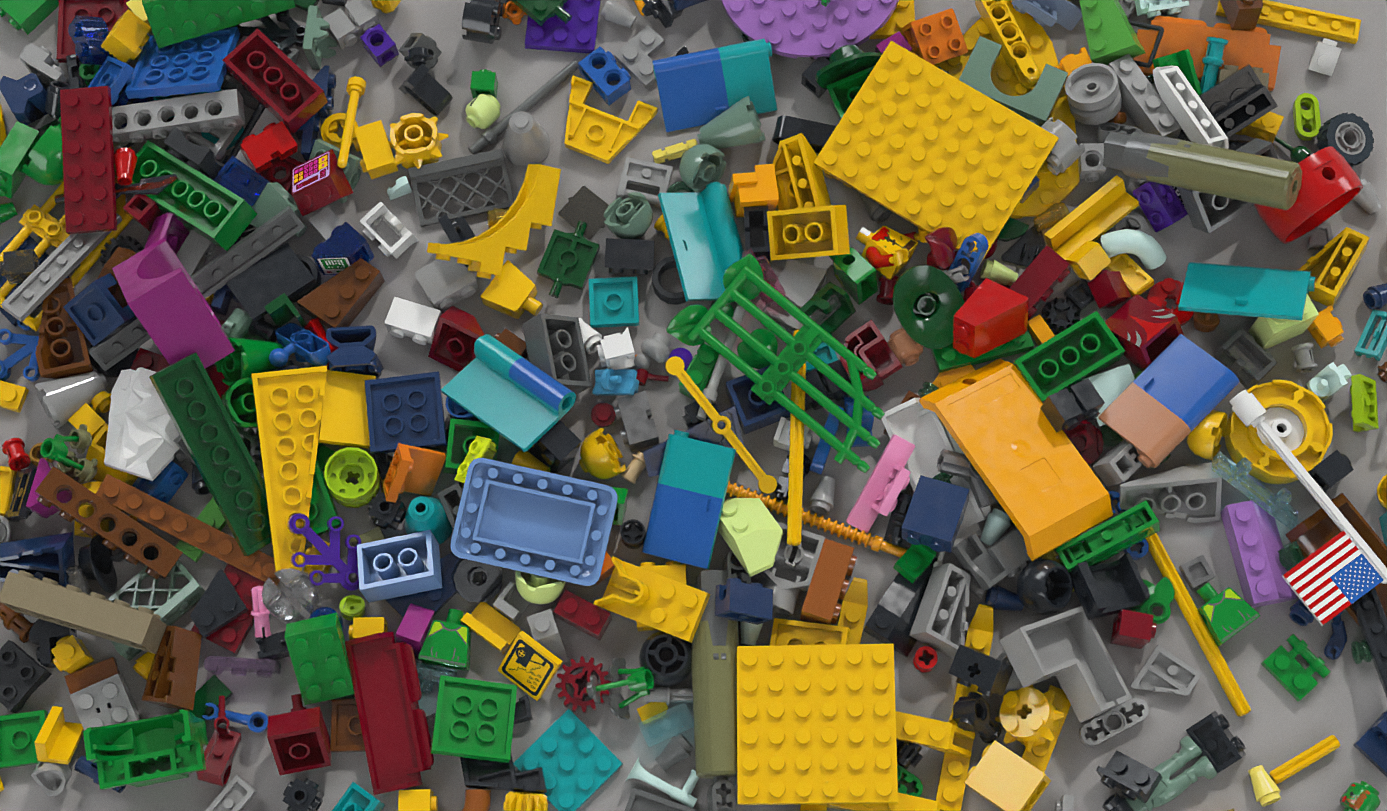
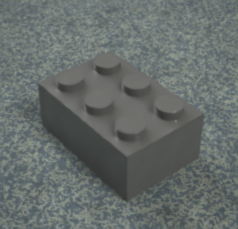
[522,313,592,395]

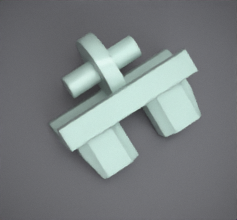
[1306,362,1352,403]

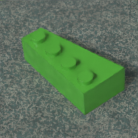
[1079,0,1146,66]

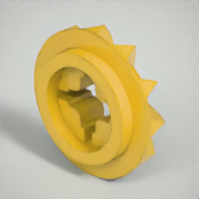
[321,113,358,148]

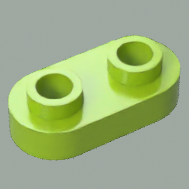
[1293,93,1321,141]

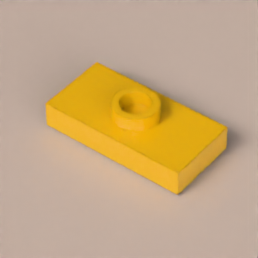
[1104,253,1154,297]

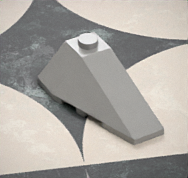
[1120,462,1222,523]

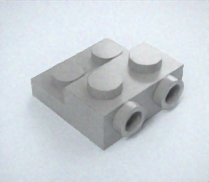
[19,43,69,87]

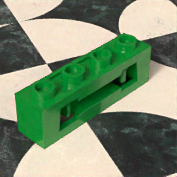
[1055,500,1161,573]

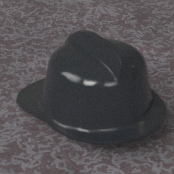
[78,535,117,593]

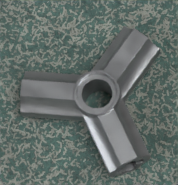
[937,449,998,508]

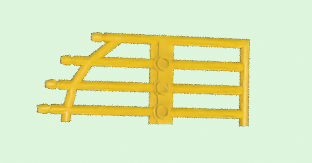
[0,144,133,332]

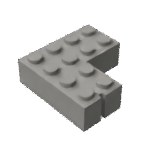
[999,606,1132,723]

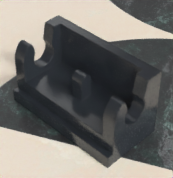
[255,631,290,663]

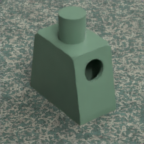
[250,182,307,238]

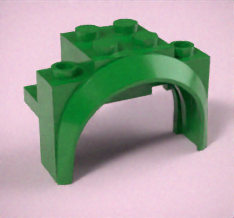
[83,709,208,790]

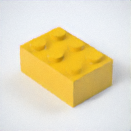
[767,205,850,260]

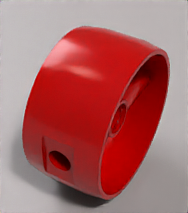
[1253,146,1363,244]

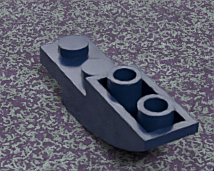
[295,65,337,162]

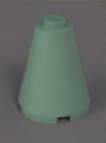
[697,96,766,149]

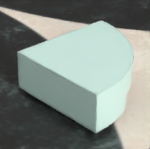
[387,176,412,200]

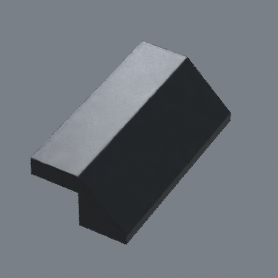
[1178,64,1278,142]

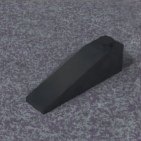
[863,558,937,658]

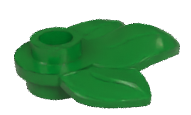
[1130,577,1174,624]

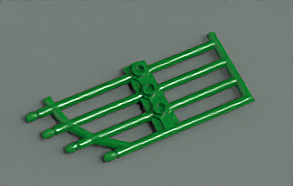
[687,265,885,473]

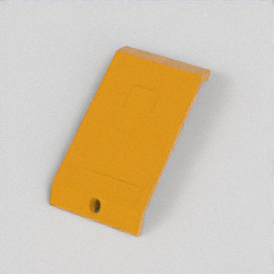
[919,359,1113,561]

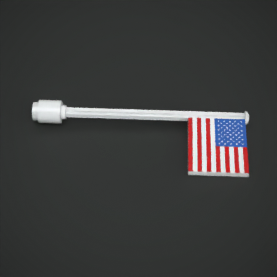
[1229,389,1387,626]

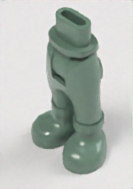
[1126,736,1217,811]

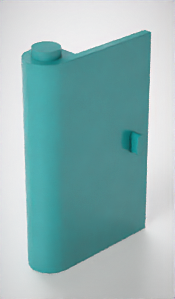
[658,182,745,301]
[1178,262,1316,321]

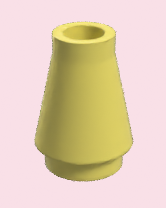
[1248,765,1281,807]

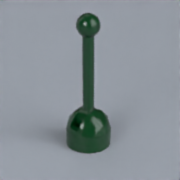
[1275,136,1312,163]

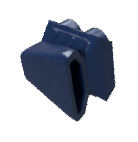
[0,73,49,125]
[326,325,384,378]

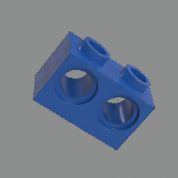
[578,46,631,106]

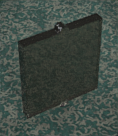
[558,185,609,240]

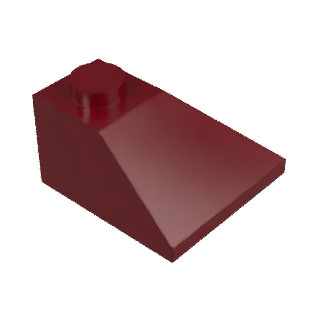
[428,306,485,372]

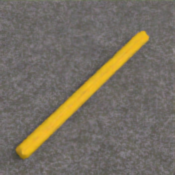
[787,330,806,546]
[1133,514,1251,717]

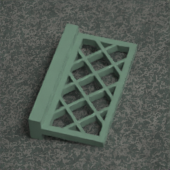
[108,559,206,661]

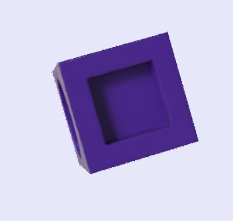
[360,24,399,67]

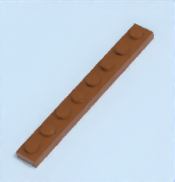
[96,474,284,588]

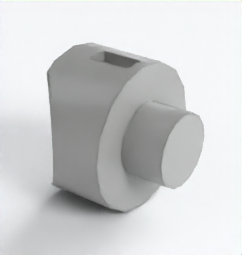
[31,761,71,796]

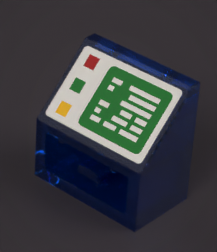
[311,222,374,275]

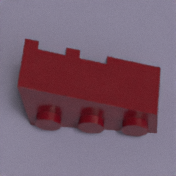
[1009,245,1072,321]

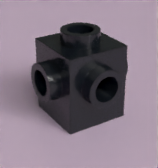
[368,491,406,530]
[283,778,324,811]

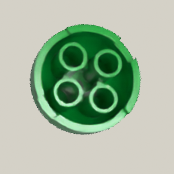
[21,117,64,186]

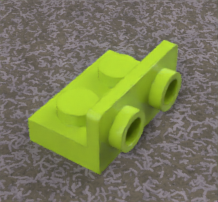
[1350,374,1379,433]

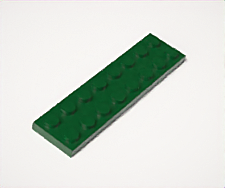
[149,353,272,556]

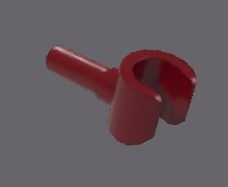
[636,369,669,386]
[214,696,230,734]

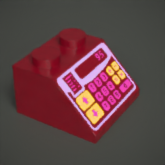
[292,149,354,217]

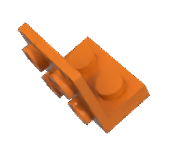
[901,8,968,65]
[383,443,446,503]

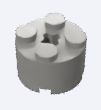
[1041,117,1085,175]

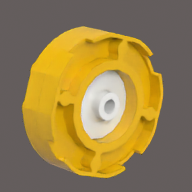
[1224,380,1333,484]

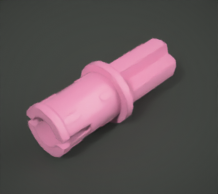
[251,586,271,638]

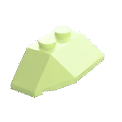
[718,498,783,577]

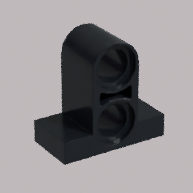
[399,64,453,116]

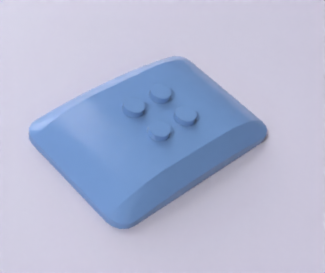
[450,458,618,586]

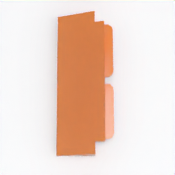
[1132,16,1281,91]

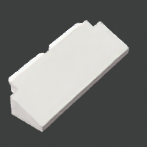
[882,398,991,547]

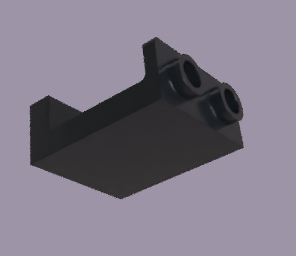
[1069,553,1150,620]

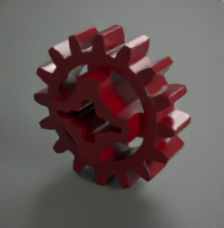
[555,656,611,714]

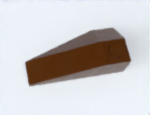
[35,277,93,379]

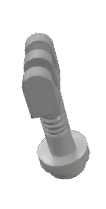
[756,300,803,334]

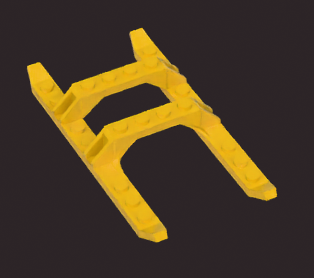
[800,577,994,811]

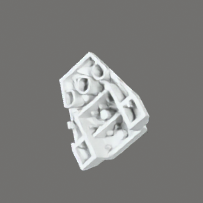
[104,367,180,481]

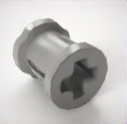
[1291,343,1318,373]

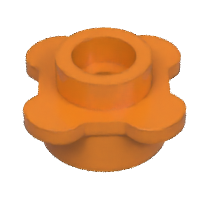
[503,0,527,25]

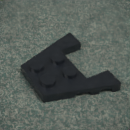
[460,695,547,793]

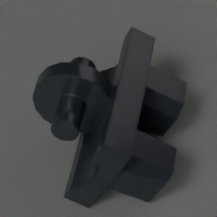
[642,0,684,29]

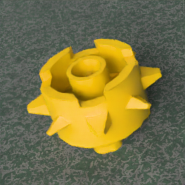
[389,113,449,169]
[995,685,1065,752]

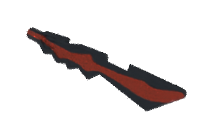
[54,174,177,204]

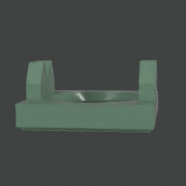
[302,5,338,70]

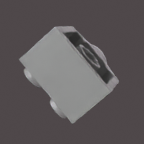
[761,522,826,616]

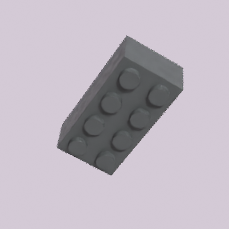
[1177,138,1278,233]

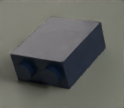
[902,475,970,553]

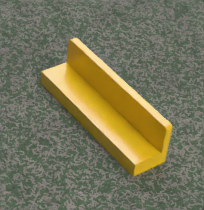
[1044,175,1139,261]

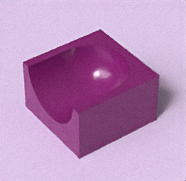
[112,237,235,368]

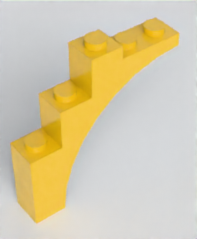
[427,164,561,279]

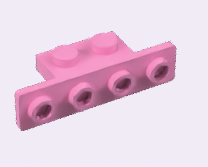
[846,434,915,533]

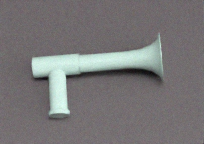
[626,757,699,808]

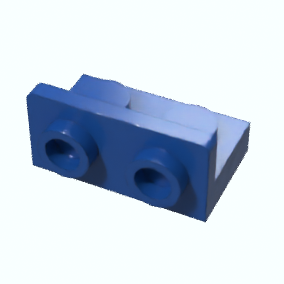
[133,461,189,504]

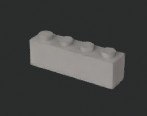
[1108,54,1182,139]

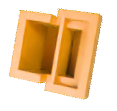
[728,164,779,218]

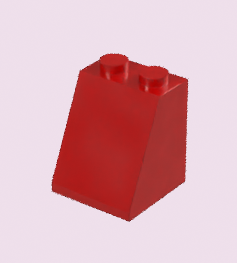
[953,278,1029,358]

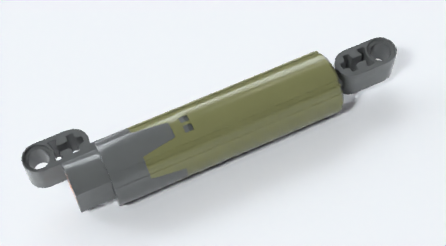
[691,550,751,811]

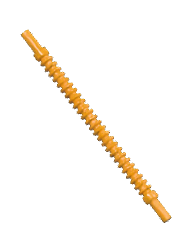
[726,480,907,558]

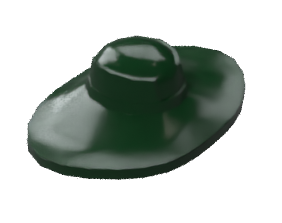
[815,44,883,89]
[892,265,965,349]

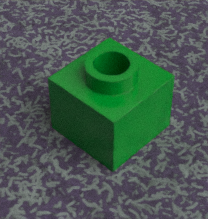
[470,69,498,98]

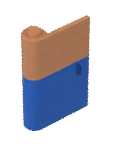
[1098,334,1240,468]

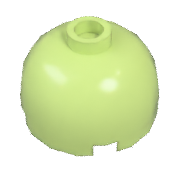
[515,570,565,604]

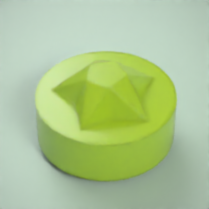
[339,595,365,621]

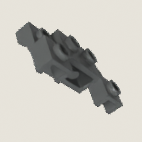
[952,527,1035,590]

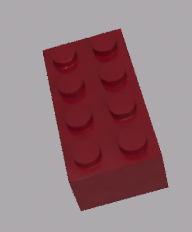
[222,28,328,134]

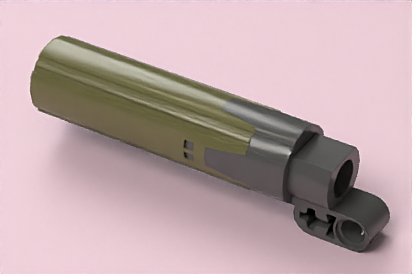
[1097,122,1302,210]

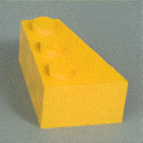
[1298,227,1370,307]

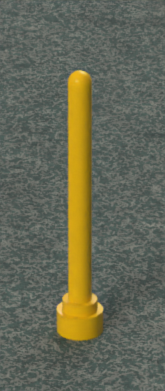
[337,76,366,168]

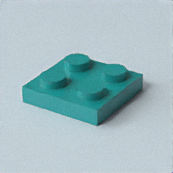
[589,276,640,328]

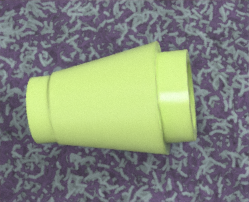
[980,259,1018,286]

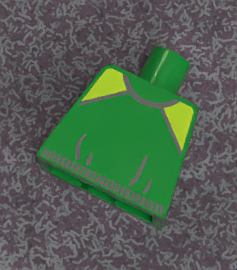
[829,247,878,305]
[1197,582,1260,647]
[418,608,472,672]

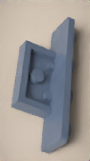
[1011,0,1082,31]

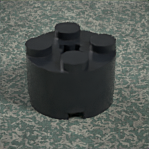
[462,0,505,44]

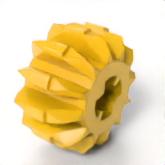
[503,791,548,811]

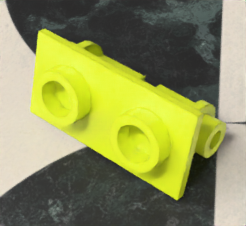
[454,436,497,483]

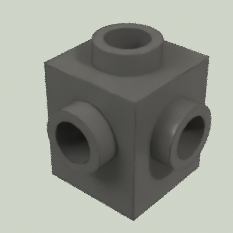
[398,33,442,69]

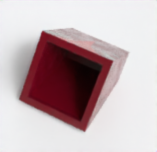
[1105,294,1184,372]

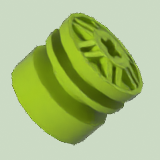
[324,447,381,508]

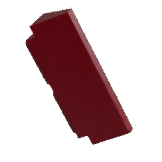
[345,632,434,795]

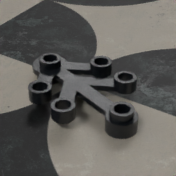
[228,9,306,52]

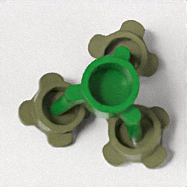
[40,424,97,483]

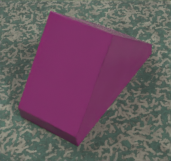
[396,603,435,659]

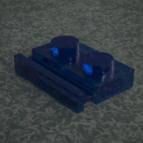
[213,156,270,207]

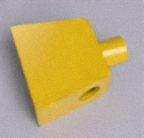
[480,260,543,319]

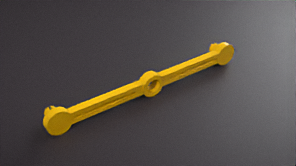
[665,356,777,494]

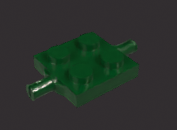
[511,0,572,26]
[537,221,600,298]

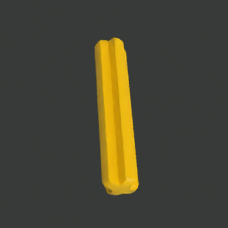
[1269,735,1340,784]

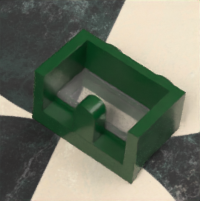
[800,281,856,343]

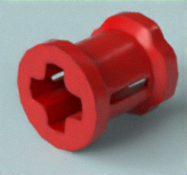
[2,438,31,471]
[913,646,938,673]

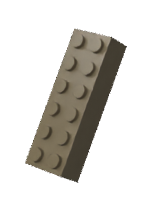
[0,570,167,654]

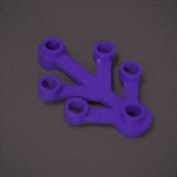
[287,513,361,591]

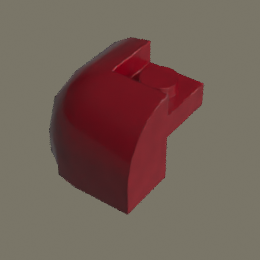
[840,319,903,392]

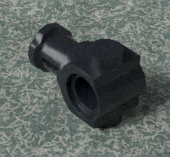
[952,692,1002,744]

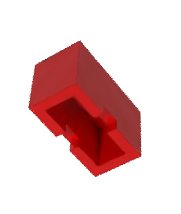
[240,121,298,175]

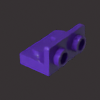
[1132,181,1188,232]

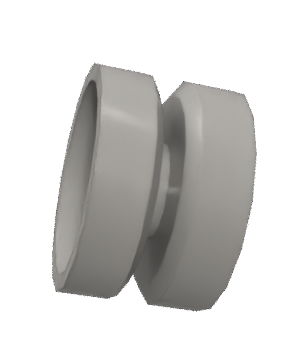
[1065,63,1122,125]

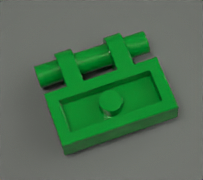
[1261,633,1331,701]

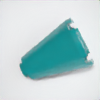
[404,496,453,545]

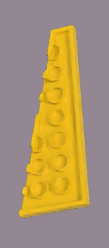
[251,366,327,575]

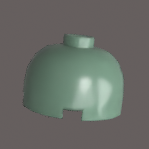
[679,144,726,192]
[604,192,653,239]

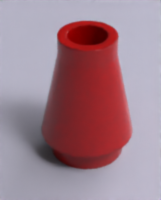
[114,148,138,185]

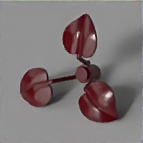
[925,227,998,302]

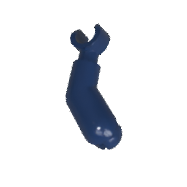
[1324,610,1347,660]

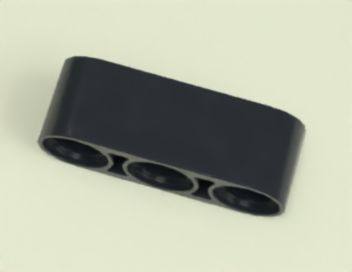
[772,115,836,154]

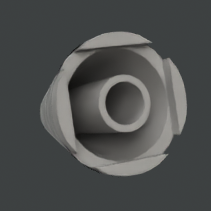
[503,111,550,167]
[34,371,108,430]

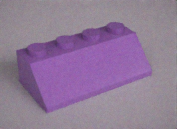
[1220,500,1298,608]

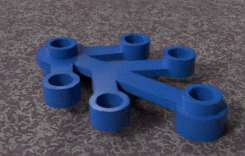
[0,320,40,382]

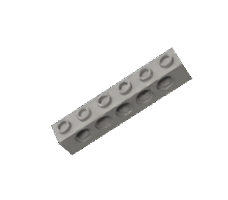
[112,89,245,146]

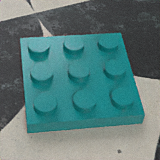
[514,709,623,811]

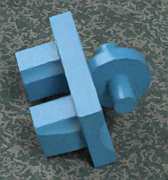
[592,369,639,396]

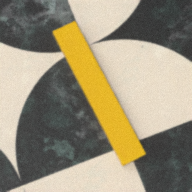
[1215,0,1361,44]

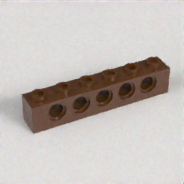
[35,466,183,580]

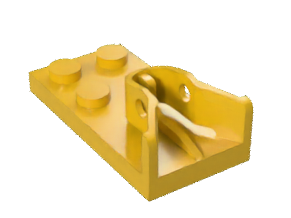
[594,556,711,643]

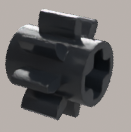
[896,740,923,769]

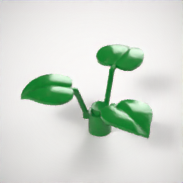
[666,254,778,369]

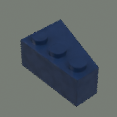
[0,532,76,587]

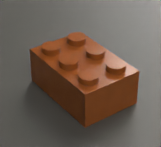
[800,538,857,625]

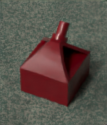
[267,694,332,776]

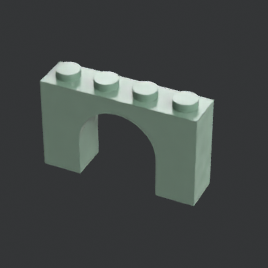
[959,36,1068,127]

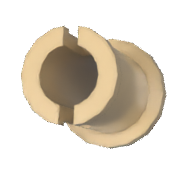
[621,451,646,484]

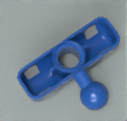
[269,323,331,368]

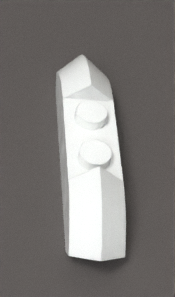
[1153,66,1229,149]

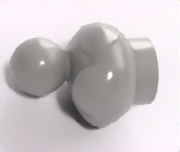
[634,333,671,370]

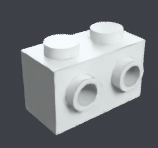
[385,297,442,345]

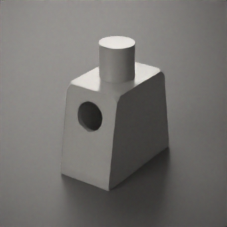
[765,259,827,309]

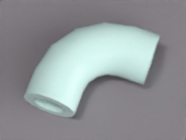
[1101,229,1167,270]

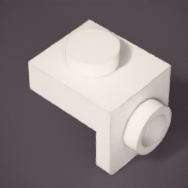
[1308,38,1342,76]

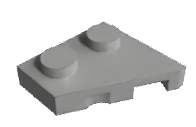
[1130,645,1202,696]

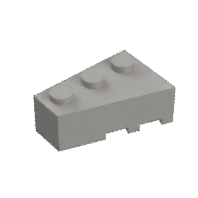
[910,563,970,658]

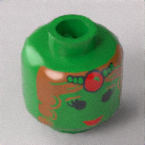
[1340,781,1381,811]

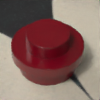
[591,403,616,427]

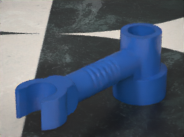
[202,703,268,733]

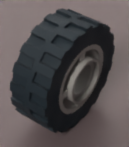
[1316,112,1374,167]

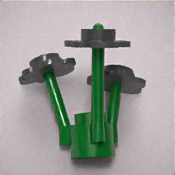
[586,658,654,720]

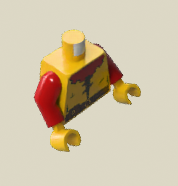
[856,226,929,280]

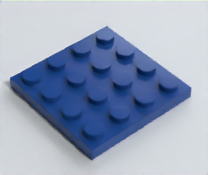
[125,27,240,99]

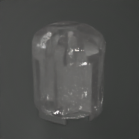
[262,568,322,626]

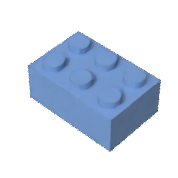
[357,530,442,603]

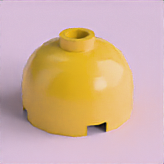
[1187,410,1228,461]
[579,428,626,479]

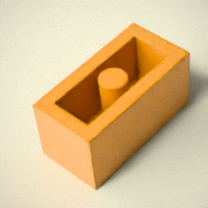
[1027,314,1055,346]

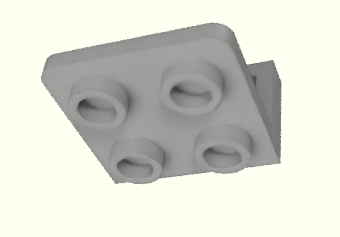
[415,257,480,311]

